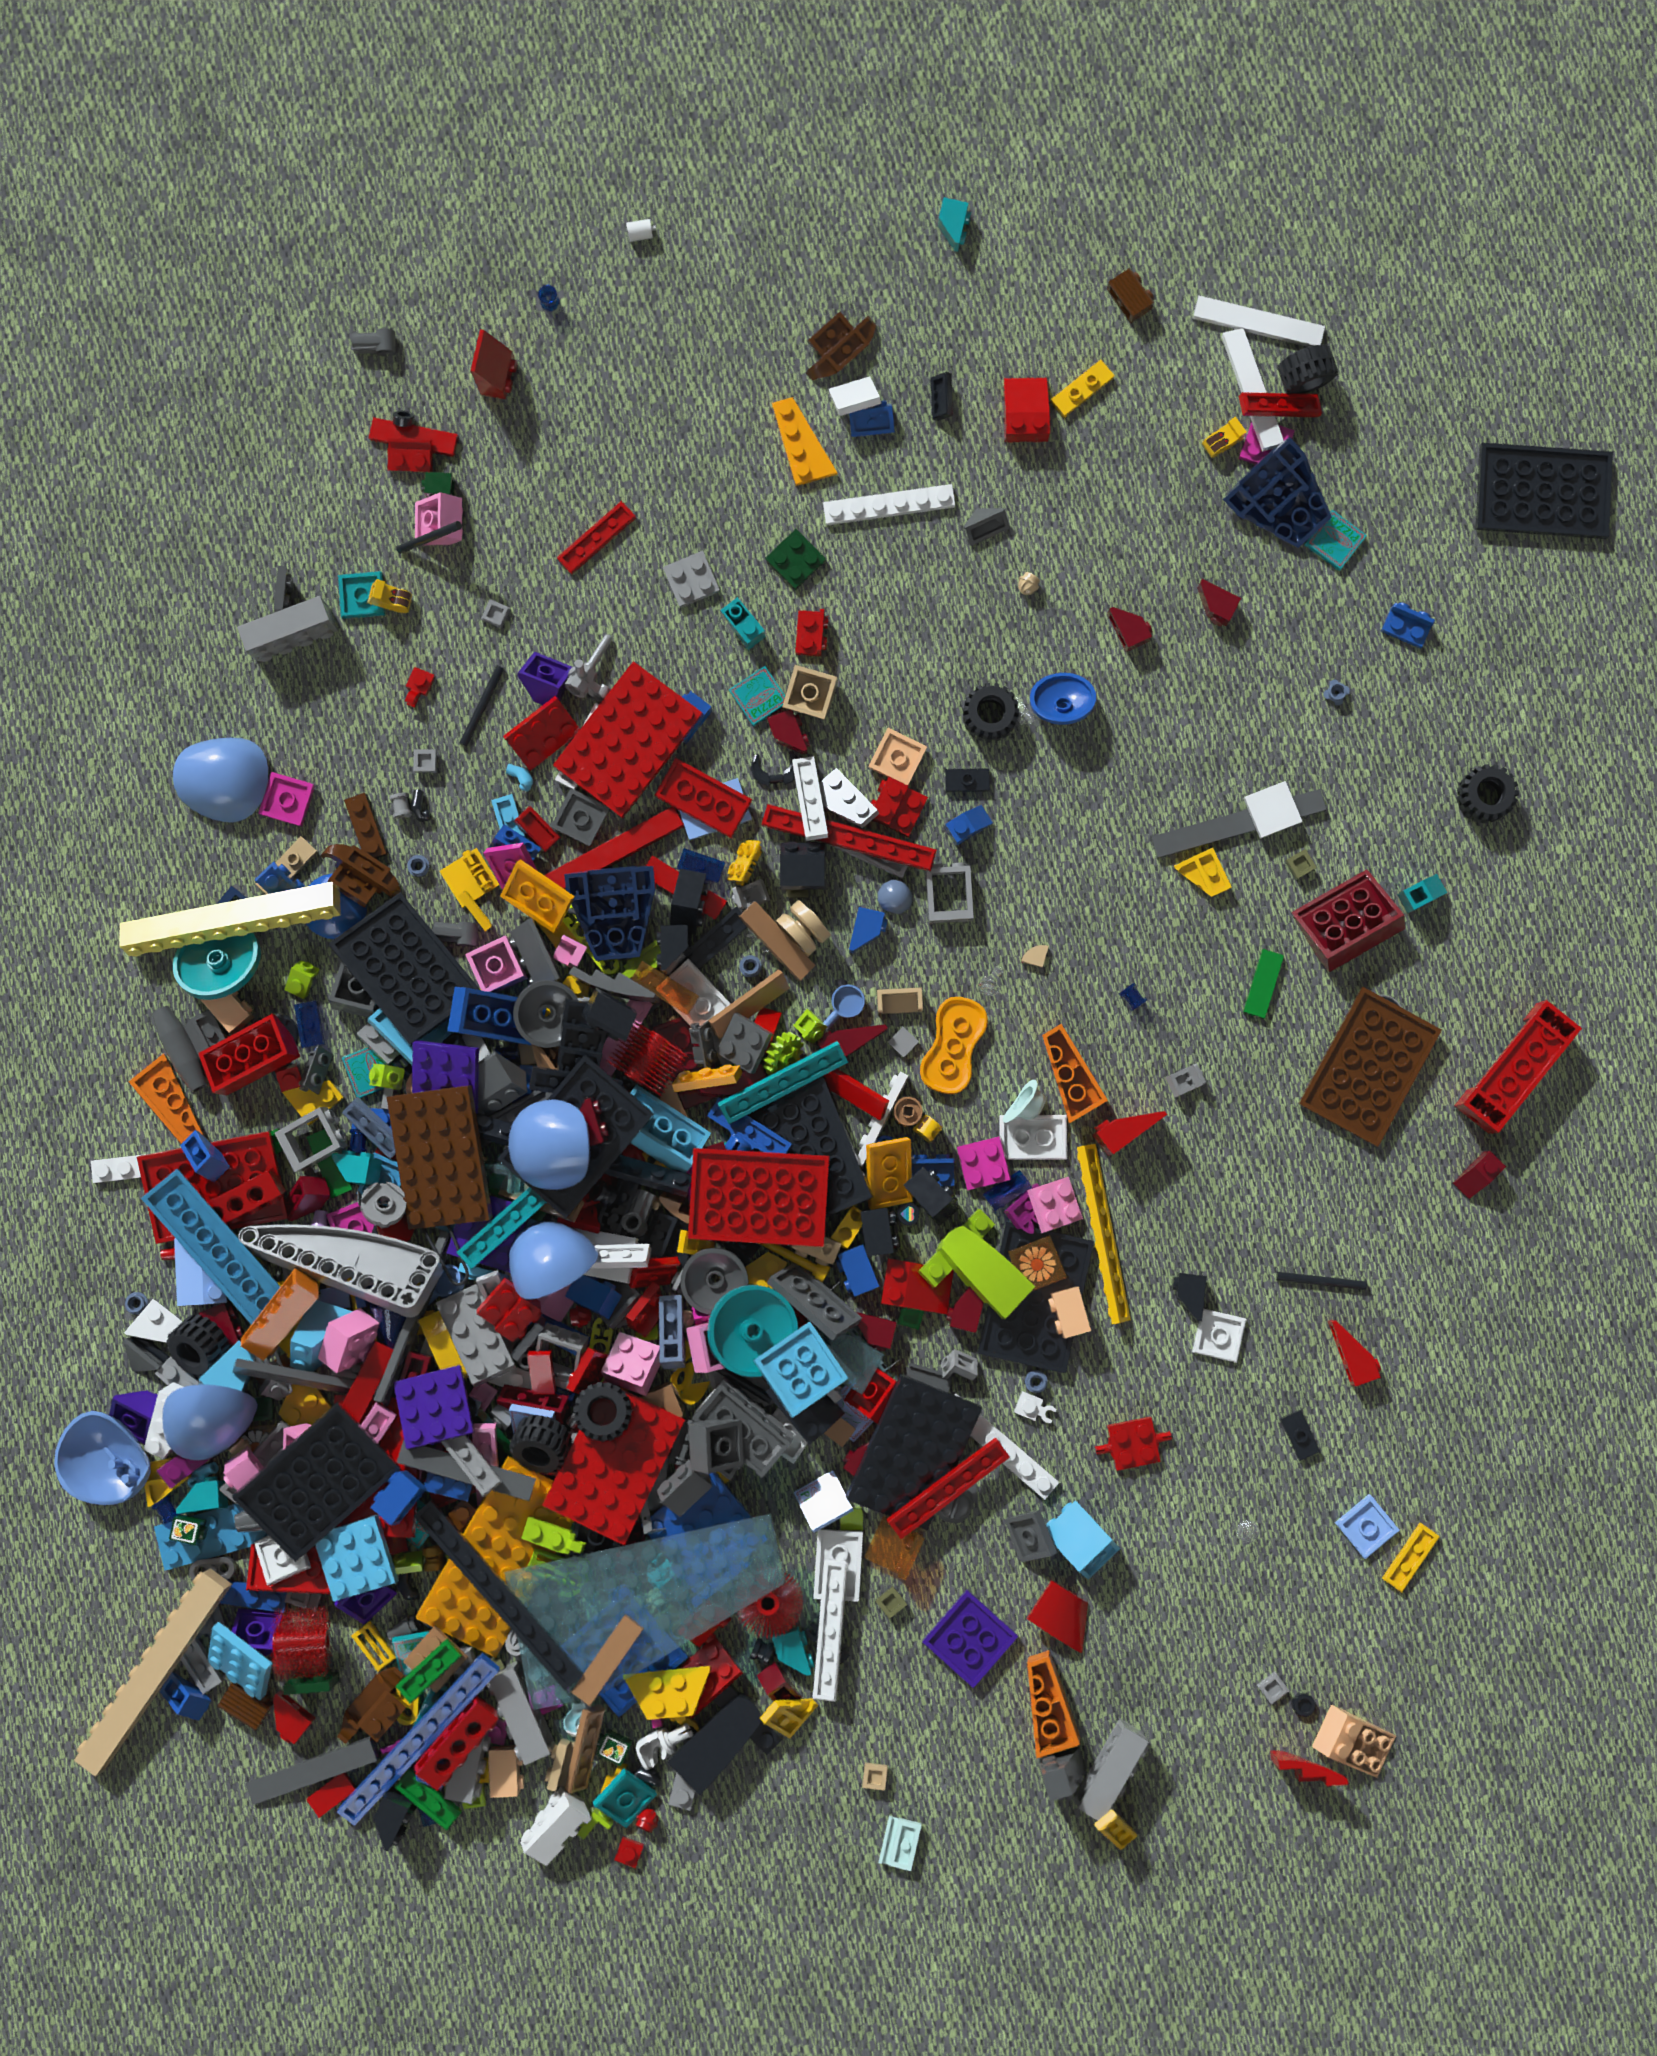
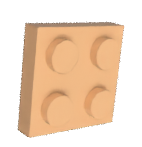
[868,728,927,786]

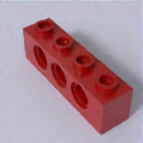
[207,1168,286,1225]
[415,1695,498,1791]

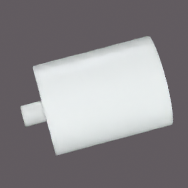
[627,219,656,242]

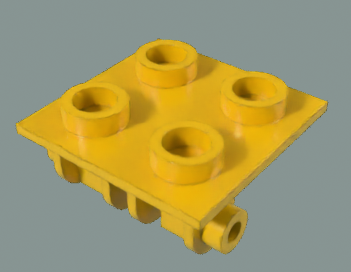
[727,840,762,887]
[440,848,499,908]

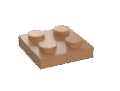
[403,1626,469,1693]

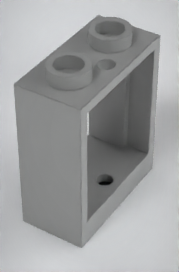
[925,862,974,924]
[275,1107,347,1172]
[536,1323,589,1391]

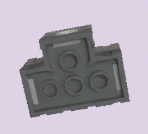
[692,1376,794,1480]

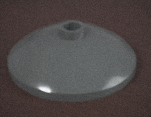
[513,980,579,1048]
[681,1248,748,1315]

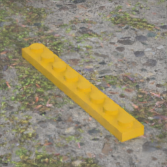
[1077,1144,1131,1324]

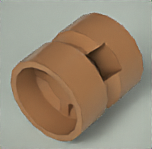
[893,1097,923,1127]

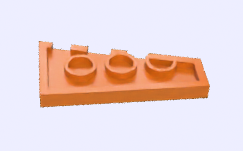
[128,1053,204,1144]

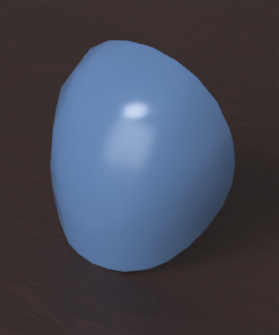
[173,738,268,823]
[508,1100,590,1190]
[509,1221,598,1299]
[162,1385,257,1461]
[54,1411,150,1505]

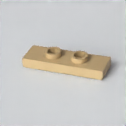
[256,836,318,895]

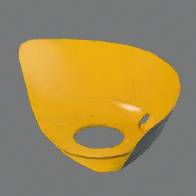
[670,1362,710,1405]

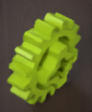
[764,1032,804,1075]

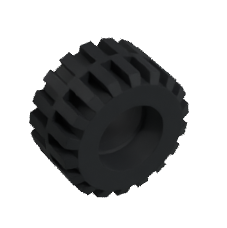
[1277,345,1339,394]
[963,683,1019,743]
[1457,764,1519,824]
[166,1315,230,1377]
[573,1382,633,1442]
[509,1415,572,1474]

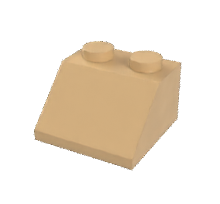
[782,665,838,720]

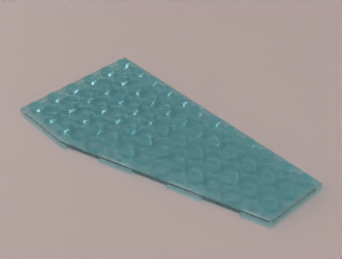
[505,1513,786,1710]

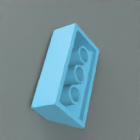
[630,1084,711,1173]

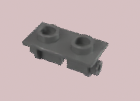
[689,1021,717,1068]
[299,1045,333,1095]
[668,1420,696,1466]

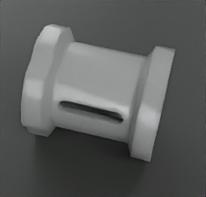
[389,792,413,819]

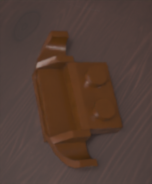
[805,312,876,380]
[320,844,401,908]
[337,1667,408,1744]

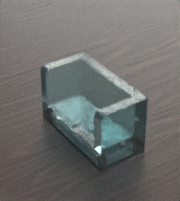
[484,1160,525,1193]

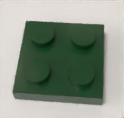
[765,529,826,590]
[283,1669,339,1695]

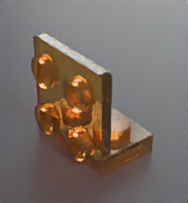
[865,1517,925,1581]

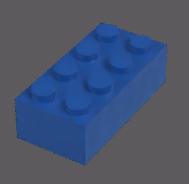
[447,987,546,1046]

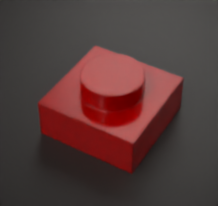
[275,1063,301,1092]
[614,1836,644,1868]

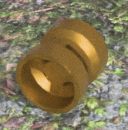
[422,1545,446,1572]

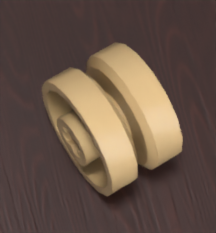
[776,900,831,957]

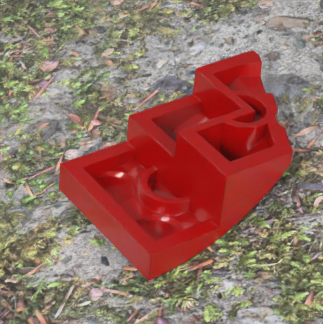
[1027,1580,1088,1653]
[1270,1750,1348,1786]

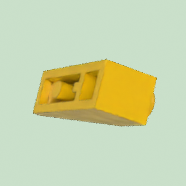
[418,1311,469,1379]

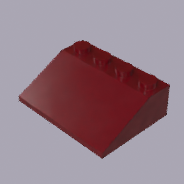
[1291,869,1405,972]

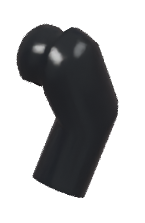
[397,1573,419,1601]

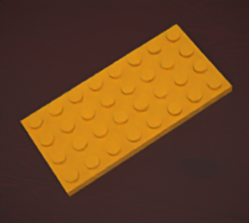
[416,1456,574,1658]

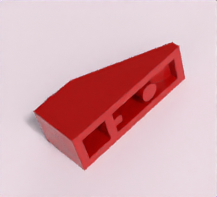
[1328,1320,1381,1386]

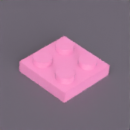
[1027,1177,1083,1233]

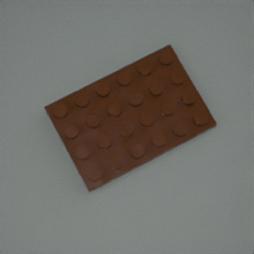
[1298,987,1442,1147]
[386,1085,493,1230]

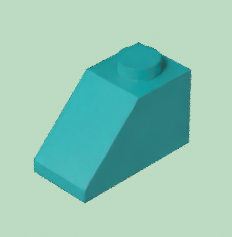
[176,1477,228,1514]

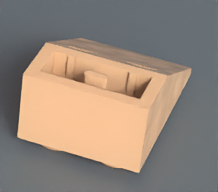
[1312,1705,1396,1778]

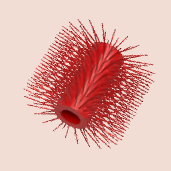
[606,1021,687,1097]
[734,1565,804,1638]
[269,1606,332,1679]

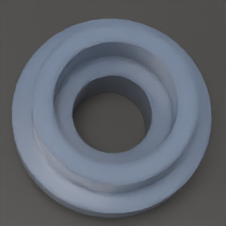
[407,855,430,877]
[739,955,762,978]
[125,1292,148,1315]
[1025,1370,1048,1393]

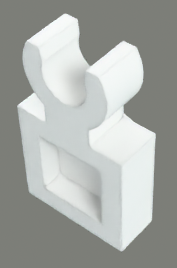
[1014,1391,1057,1423]

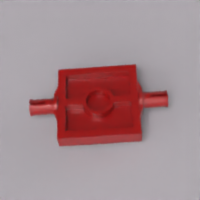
[1095,1416,1172,1471]

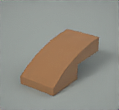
[659,1191,690,1224]

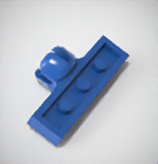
[707,1097,793,1153]

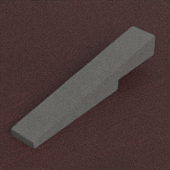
[245,1736,380,1805]

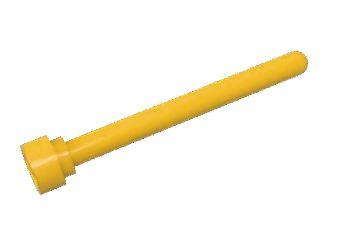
[758,1243,831,1283]

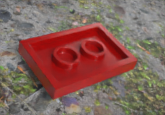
[503,696,580,771]
[678,1637,743,1719]

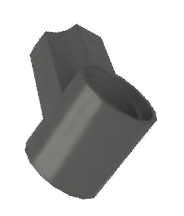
[351,329,396,356]
[433,922,478,947]
[622,1189,656,1237]

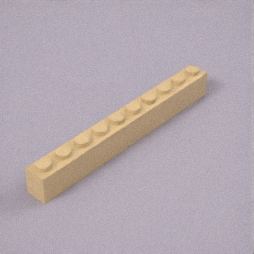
[74,1569,232,1777]

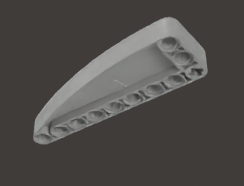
[238,1225,443,1317]

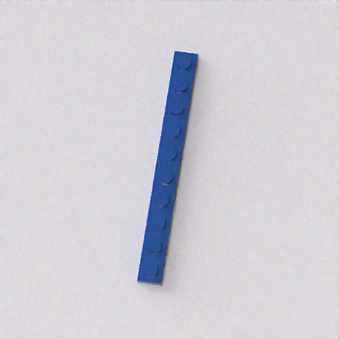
[337,1653,500,1826]

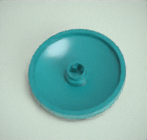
[173,932,261,1000]
[707,1285,798,1377]

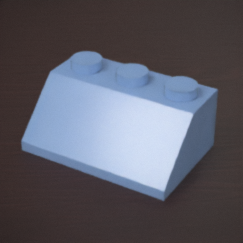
[174,1238,227,1306]

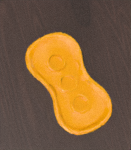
[920,997,988,1094]

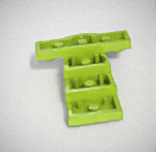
[917,1209,1035,1319]

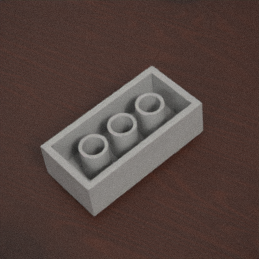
[237,596,338,662]
[436,1284,516,1388]
[487,1661,556,1765]
[1074,1718,1149,1821]

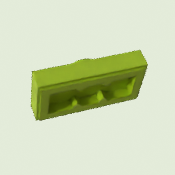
[391,1551,425,1574]

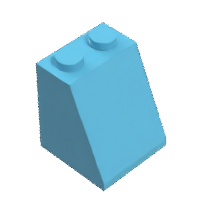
[290,1300,353,1372]
[199,1341,255,1392]
[1046,1500,1121,1580]

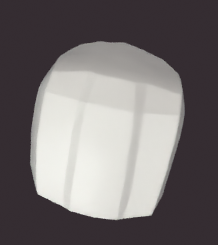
[636,1723,693,1770]

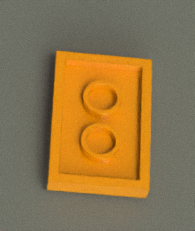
[500,859,575,933]
[866,1137,912,1210]

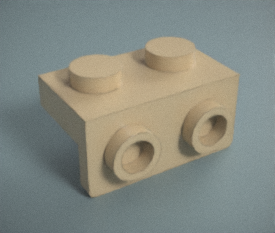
[792,1237,841,1266]
[545,1738,575,1792]

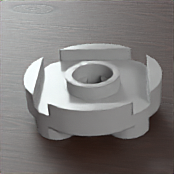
[360,1182,406,1228]

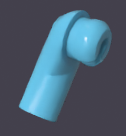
[506,764,533,791]
[187,1462,218,1488]

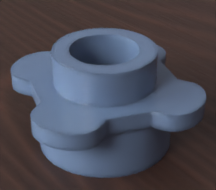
[1323,680,1350,706]

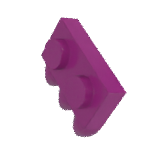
[1004,1183,1039,1234]

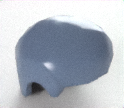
[877,880,913,914]

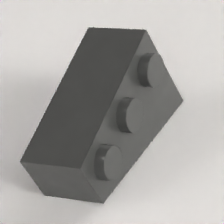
[1037,1746,1087,1802]

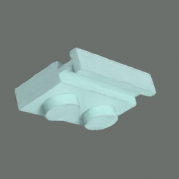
[879,1815,921,1871]

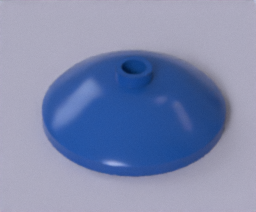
[1030,673,1096,725]
[306,874,367,939]

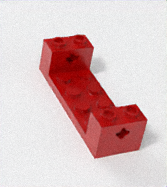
[1454,1000,1582,1134]

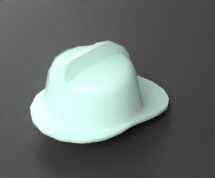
[1003,1080,1046,1123]

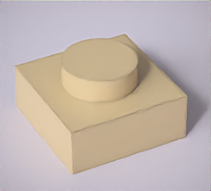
[862,1762,888,1790]

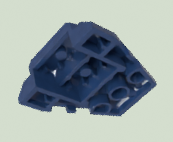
[1223,437,1332,548]
[564,866,656,961]

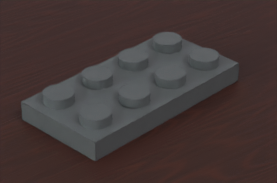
[767,1263,862,1341]

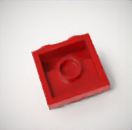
[871,777,928,837]
[476,1278,542,1342]

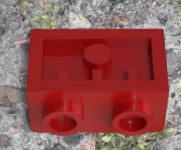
[795,609,829,656]
[626,1282,663,1337]

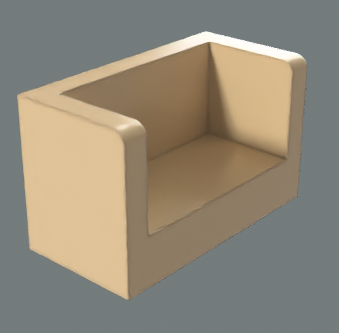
[877,988,923,1014]

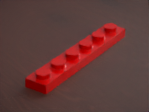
[886,1437,1010,1539]

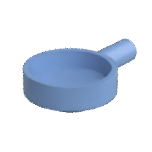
[823,984,865,1029]
[428,1264,465,1306]

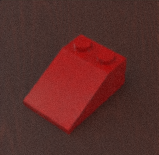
[470,329,517,400]
[1003,378,1050,442]
[1092,1111,1167,1156]
[881,1259,954,1315]

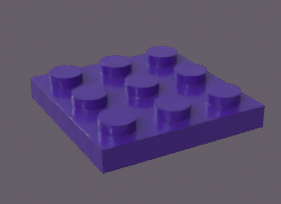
[412,1040,479,1114]
[447,1195,528,1272]
[393,1365,475,1450]
[922,1589,1018,1688]

